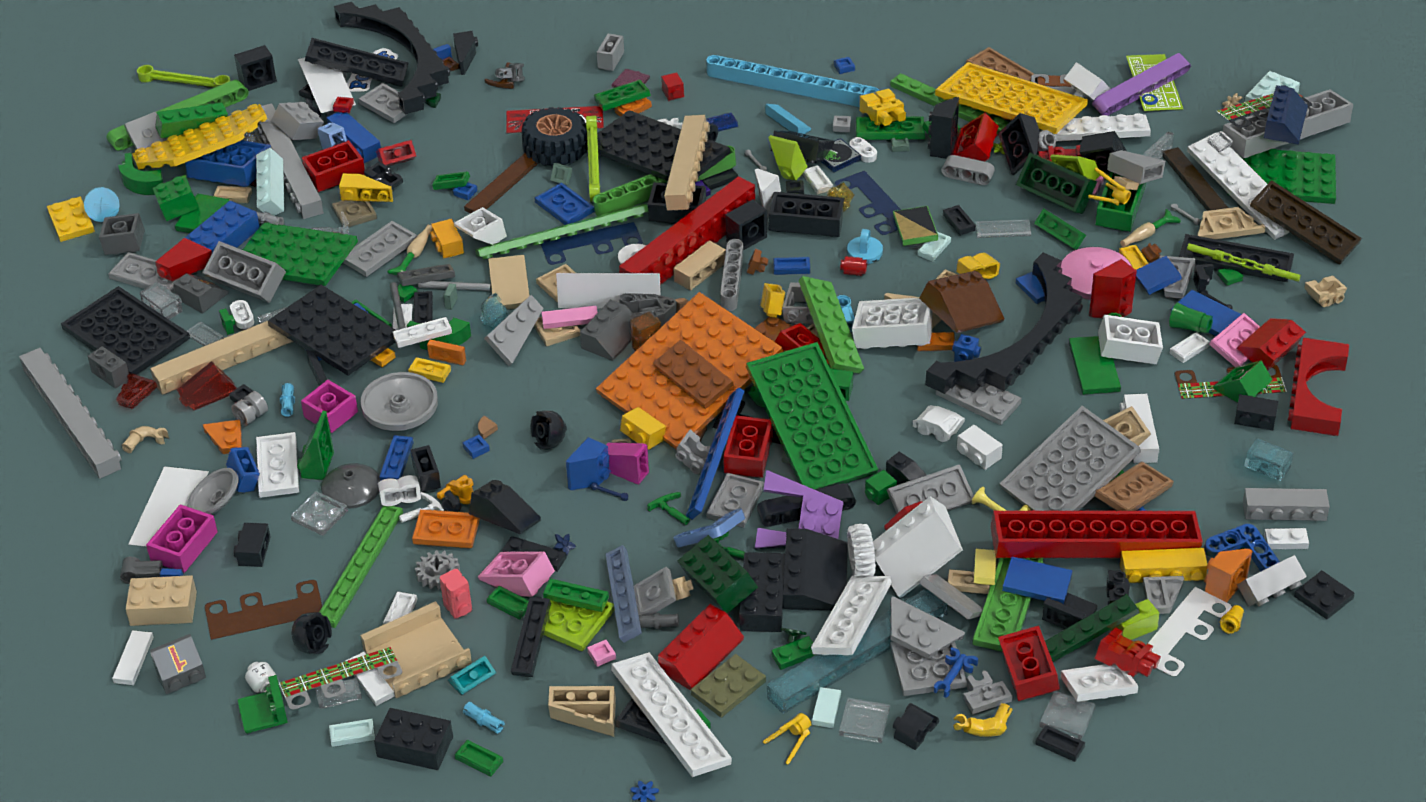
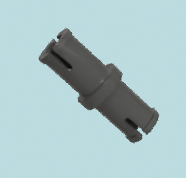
[639,613,679,629]

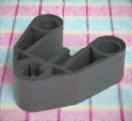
[619,293,677,337]

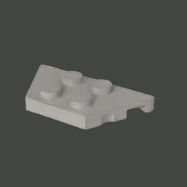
[890,596,965,659]

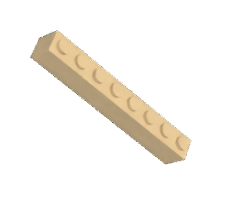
[664,115,710,210]
[150,321,293,395]

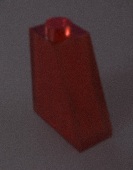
[177,361,237,410]

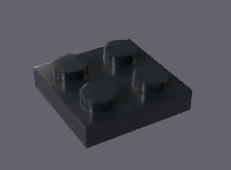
[1294,570,1355,619]

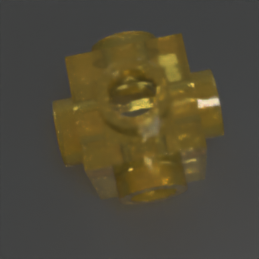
[827,182,855,212]

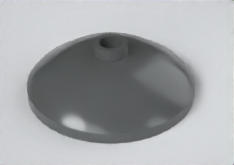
[321,463,380,509]

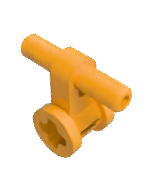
[437,475,474,504]

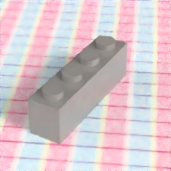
[1243,488,1330,521]

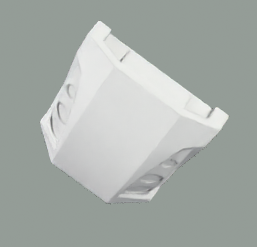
[913,405,965,442]

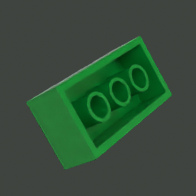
[1095,171,1146,232]

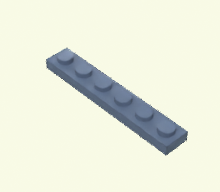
[606,545,642,643]

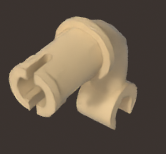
[122,426,169,453]

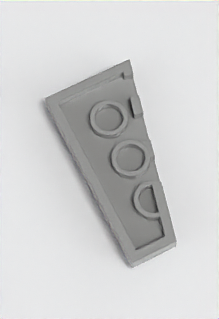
[484,295,544,366]

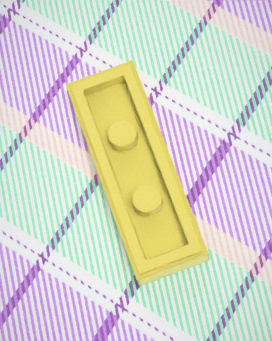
[974,549,996,585]

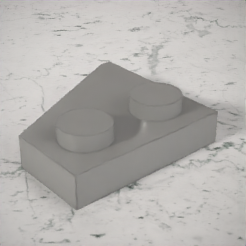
[1143,576,1184,614]

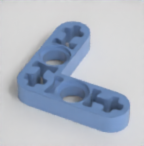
[673,508,745,548]

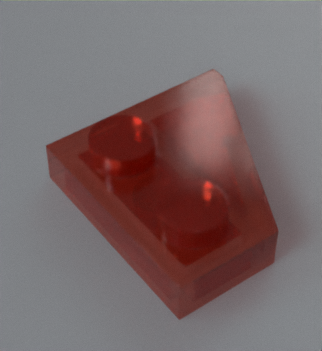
[116,373,158,409]

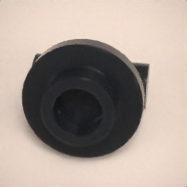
[441,490,462,512]

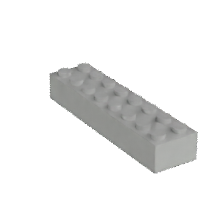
[1222,89,1353,158]

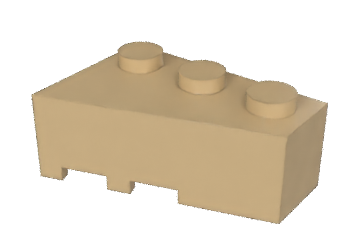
[548,686,616,737]

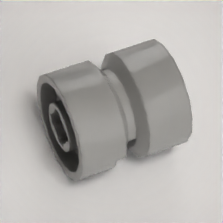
[231,391,268,426]

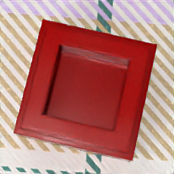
[333,97,354,113]

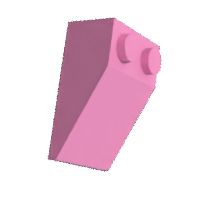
[478,552,555,597]

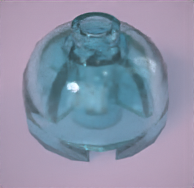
[479,293,510,329]

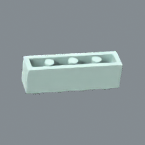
[256,148,284,216]

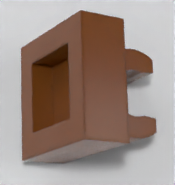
[747,249,768,275]

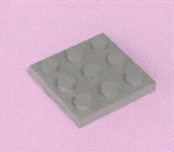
[890,642,967,696]

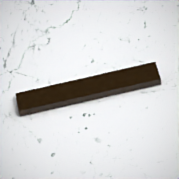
[1162,147,1228,211]

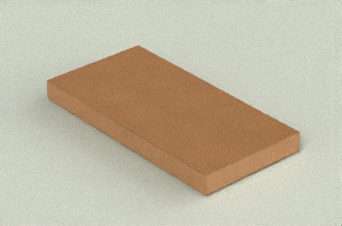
[966,47,1037,82]
[1095,461,1174,511]

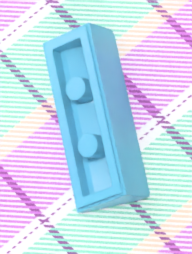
[765,104,811,134]

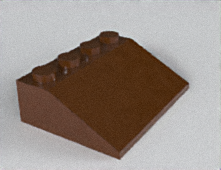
[919,271,1005,333]

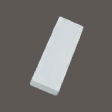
[392,317,452,348]
[112,630,154,685]
[346,652,395,706]

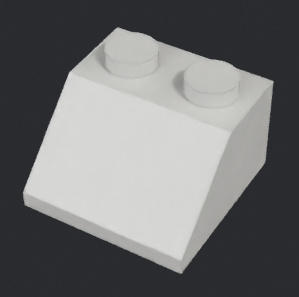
[454,207,507,245]

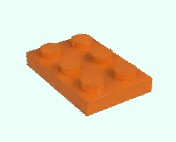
[412,509,480,548]

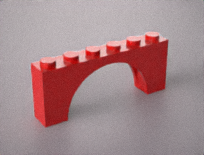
[1288,337,1349,436]

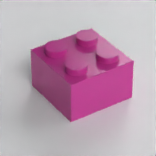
[301,380,358,433]

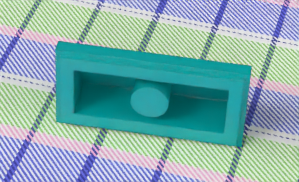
[448,656,496,695]

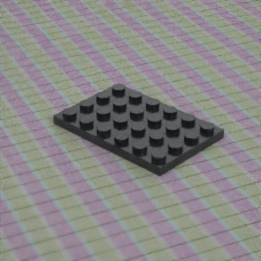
[268,285,396,376]
[61,286,190,377]

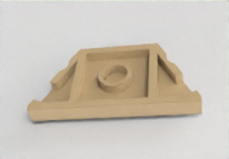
[1198,207,1265,239]

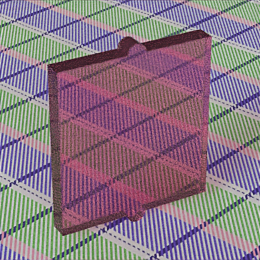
[612,69,650,88]

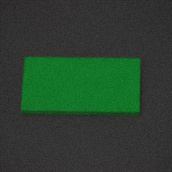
[856,116,925,140]
[1069,336,1121,395]

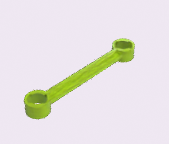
[137,65,230,87]
[586,116,600,202]

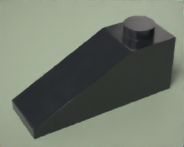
[453,31,478,75]
[886,451,927,485]

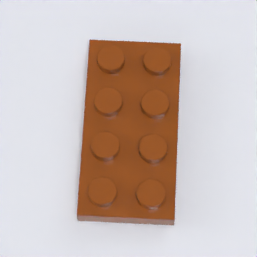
[653,340,733,409]

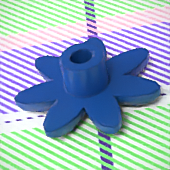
[630,781,659,802]

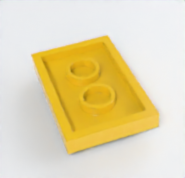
[47,196,95,242]

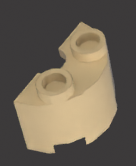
[1305,275,1347,307]

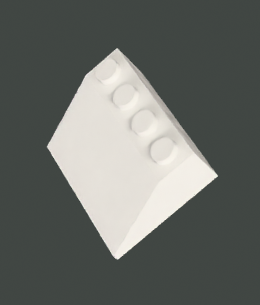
[852,298,932,349]
[873,496,963,598]

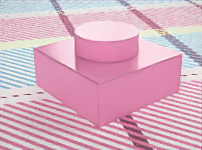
[587,640,616,667]

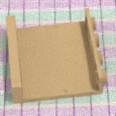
[361,601,472,698]

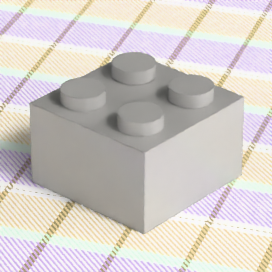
[272,102,324,140]

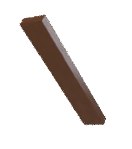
[464,153,539,213]

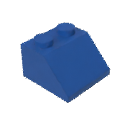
[566,437,611,490]

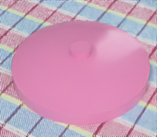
[1061,247,1132,300]

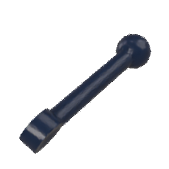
[590,483,628,501]

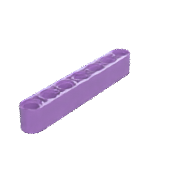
[1092,53,1191,116]

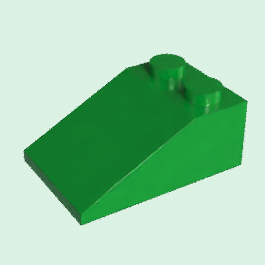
[297,411,334,480]

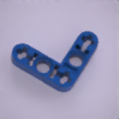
[1203,524,1280,571]

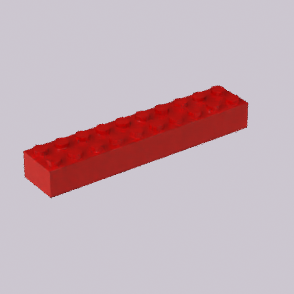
[619,176,756,285]
[990,511,1203,558]

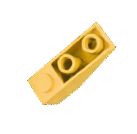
[339,173,393,202]

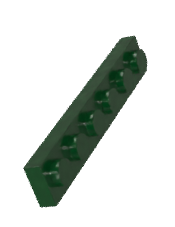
[1045,594,1139,662]

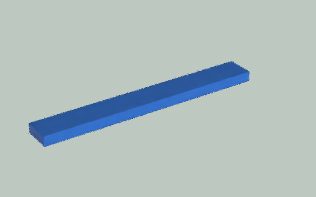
[686,388,744,520]

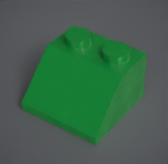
[1213,360,1273,403]

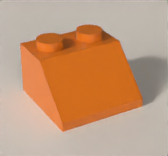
[1204,549,1252,603]

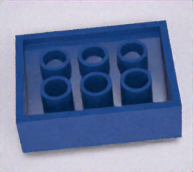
[185,140,271,187]

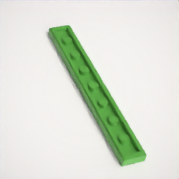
[320,505,403,628]

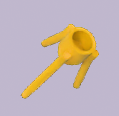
[1088,168,1131,205]
[763,713,811,764]

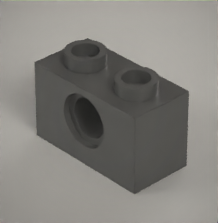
[87,346,130,389]

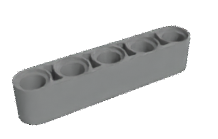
[721,239,743,311]

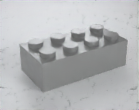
[203,241,286,303]

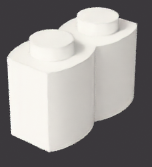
[378,475,421,506]

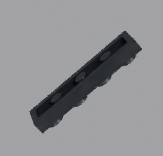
[511,597,551,677]

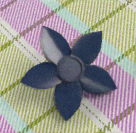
[553,534,576,556]

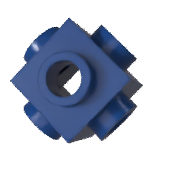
[952,334,981,362]

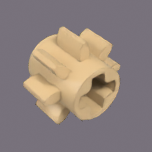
[672,576,694,600]

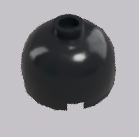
[530,410,567,449]
[291,612,332,654]

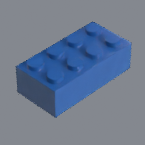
[185,200,260,253]

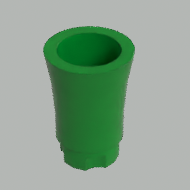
[1169,302,1213,334]

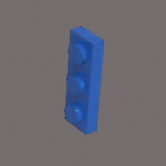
[379,435,414,481]

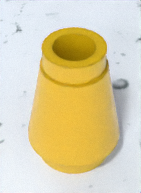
[1220,605,1244,634]

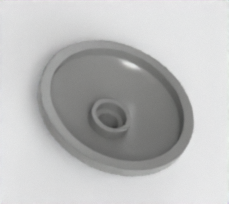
[187,468,238,514]

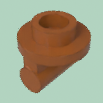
[1141,243,1162,263]

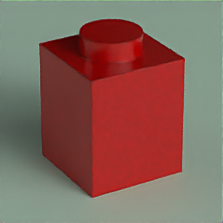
[661,72,684,101]

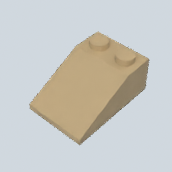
[1103,406,1151,446]

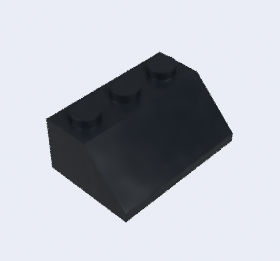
[928,97,959,159]
[770,130,835,164]

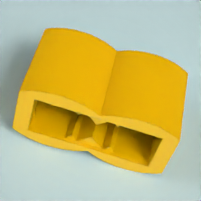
[956,253,1000,279]
[760,283,785,317]

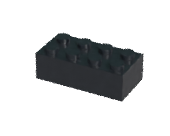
[740,552,785,632]

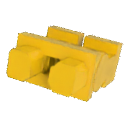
[859,89,906,126]

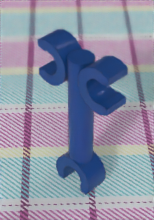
[934,647,978,698]

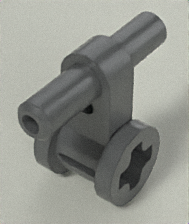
[495,63,525,81]

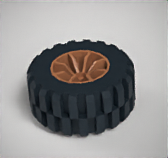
[522,107,587,167]

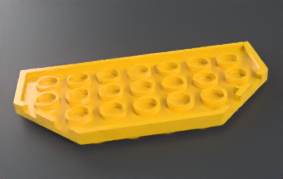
[132,104,267,169]

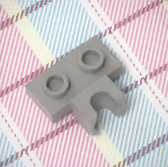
[963,670,1012,714]

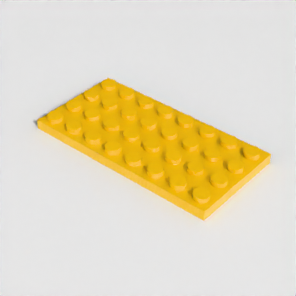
[935,62,1088,134]

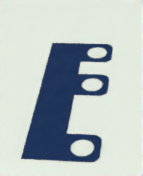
[835,170,901,235]
[541,222,643,265]

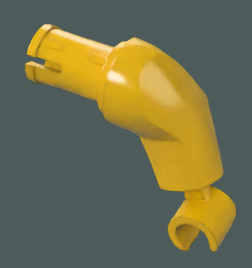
[953,703,1013,737]

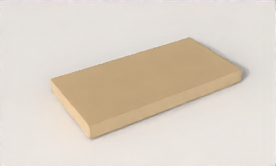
[488,255,529,311]

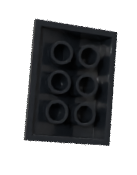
[783,528,848,611]

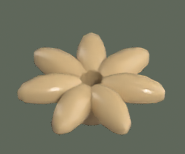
[1222,93,1242,109]

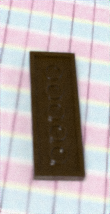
[1250,180,1362,264]

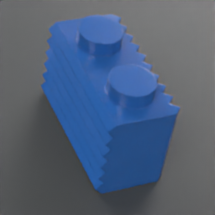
[226,447,260,492]

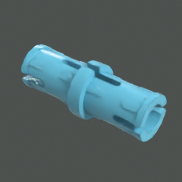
[280,383,295,417]
[463,702,505,734]

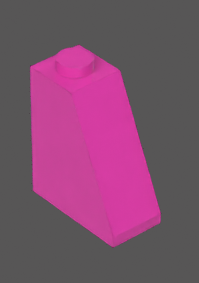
[606,442,649,485]

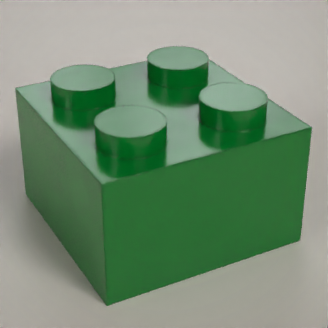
[153,175,199,221]

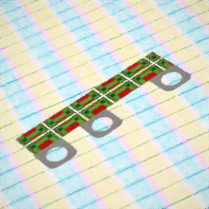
[279,647,402,710]

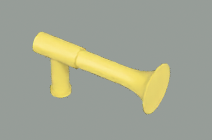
[972,487,1031,511]

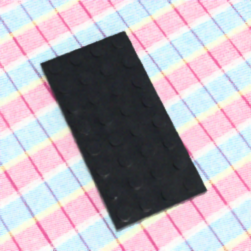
[585,110,731,181]

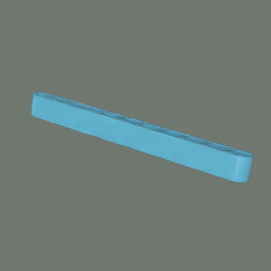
[706,55,879,107]

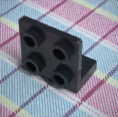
[1042,593,1098,629]

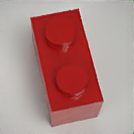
[376,140,416,166]

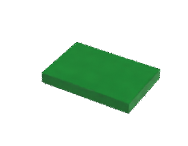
[594,80,651,111]
[175,193,230,233]

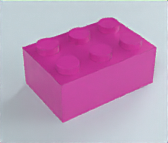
[146,504,218,573]

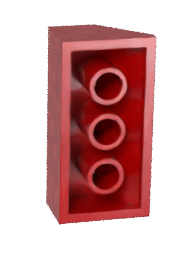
[658,604,744,690]

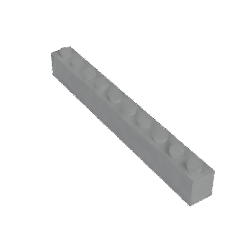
[256,103,324,219]
[19,348,122,479]

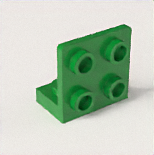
[238,675,288,733]

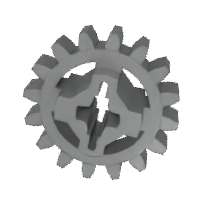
[415,550,460,590]

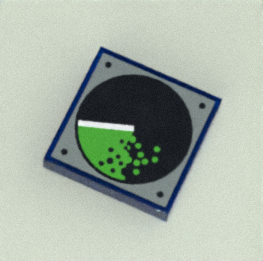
[820,138,861,173]

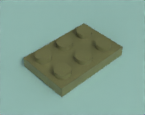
[691,654,766,718]

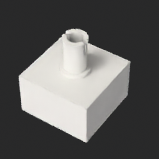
[1064,62,1111,101]

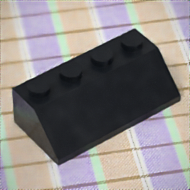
[769,192,844,237]

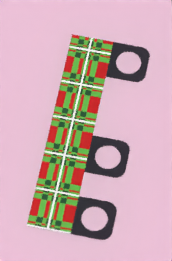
[1217,93,1312,128]

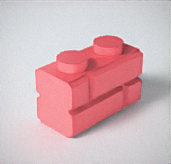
[439,569,472,619]

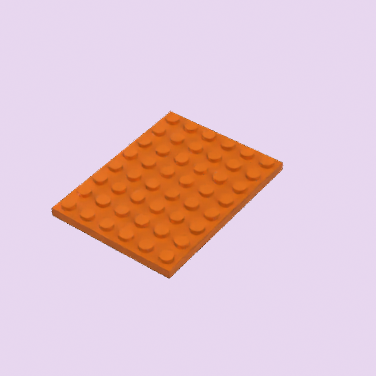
[596,292,783,450]

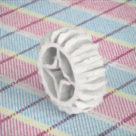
[847,524,876,577]

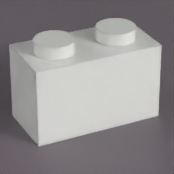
[957,425,1003,470]

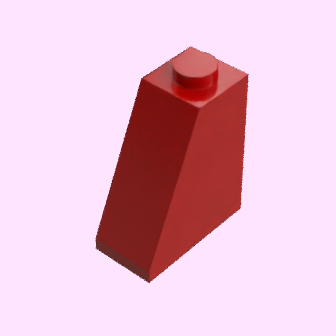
[155,238,212,281]

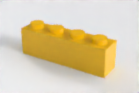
[1120,548,1207,583]

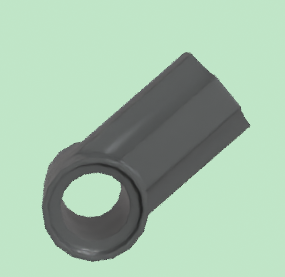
[120,557,163,584]

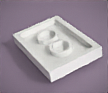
[1061,664,1138,702]

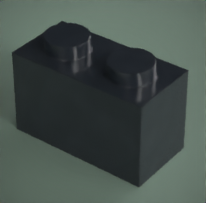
[1234,394,1279,430]
[410,445,441,492]
[233,523,271,567]

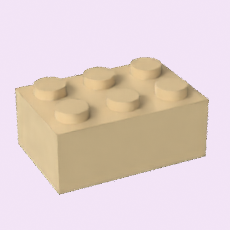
[126,575,197,626]

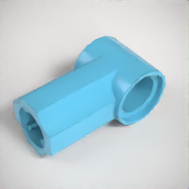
[837,295,855,332]

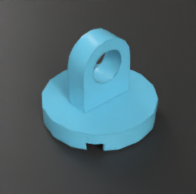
[84,187,120,222]
[847,229,883,264]

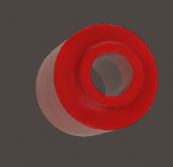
[840,256,867,276]

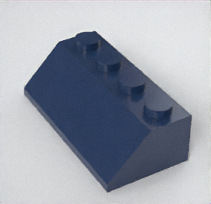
[1263,85,1308,144]

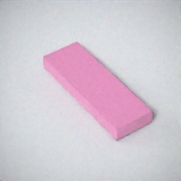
[542,306,598,329]

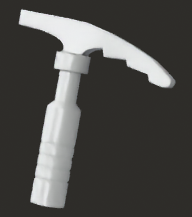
[399,492,444,523]

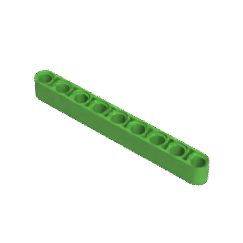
[106,80,249,151]
[593,146,736,216]

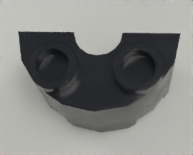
[364,161,403,190]
[1106,570,1130,605]
[893,703,939,750]

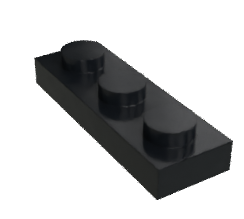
[502,536,566,572]

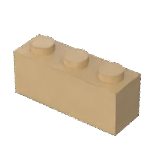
[674,240,726,291]

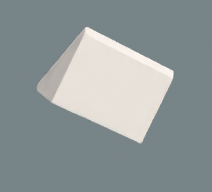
[755,169,781,218]

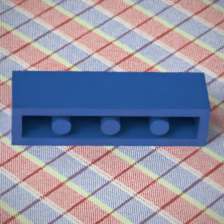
[326,112,381,163]

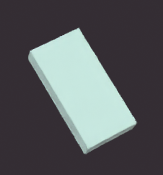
[918,232,951,262]
[812,687,841,728]
[329,719,375,747]

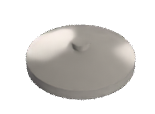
[361,372,438,431]

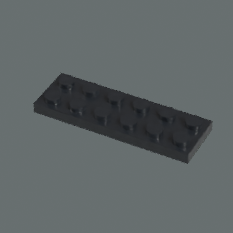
[305,38,408,86]
[1179,234,1294,282]

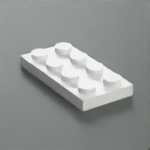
[256,432,299,498]

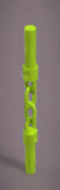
[1187,243,1301,282]

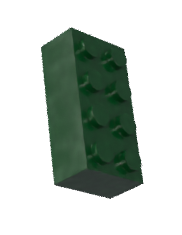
[1016,153,1097,214]
[677,535,758,613]

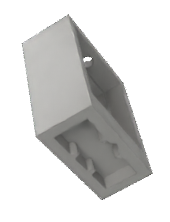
[783,282,814,324]

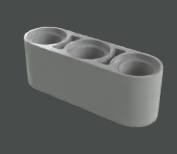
[941,155,995,185]

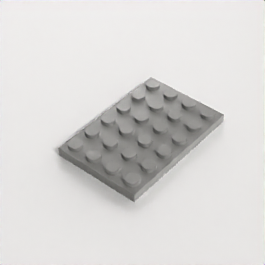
[999,406,1141,511]

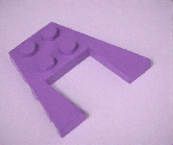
[755,470,843,550]

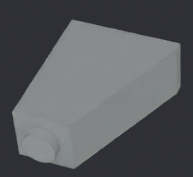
[1107,150,1166,184]

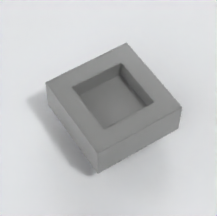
[833,116,851,132]

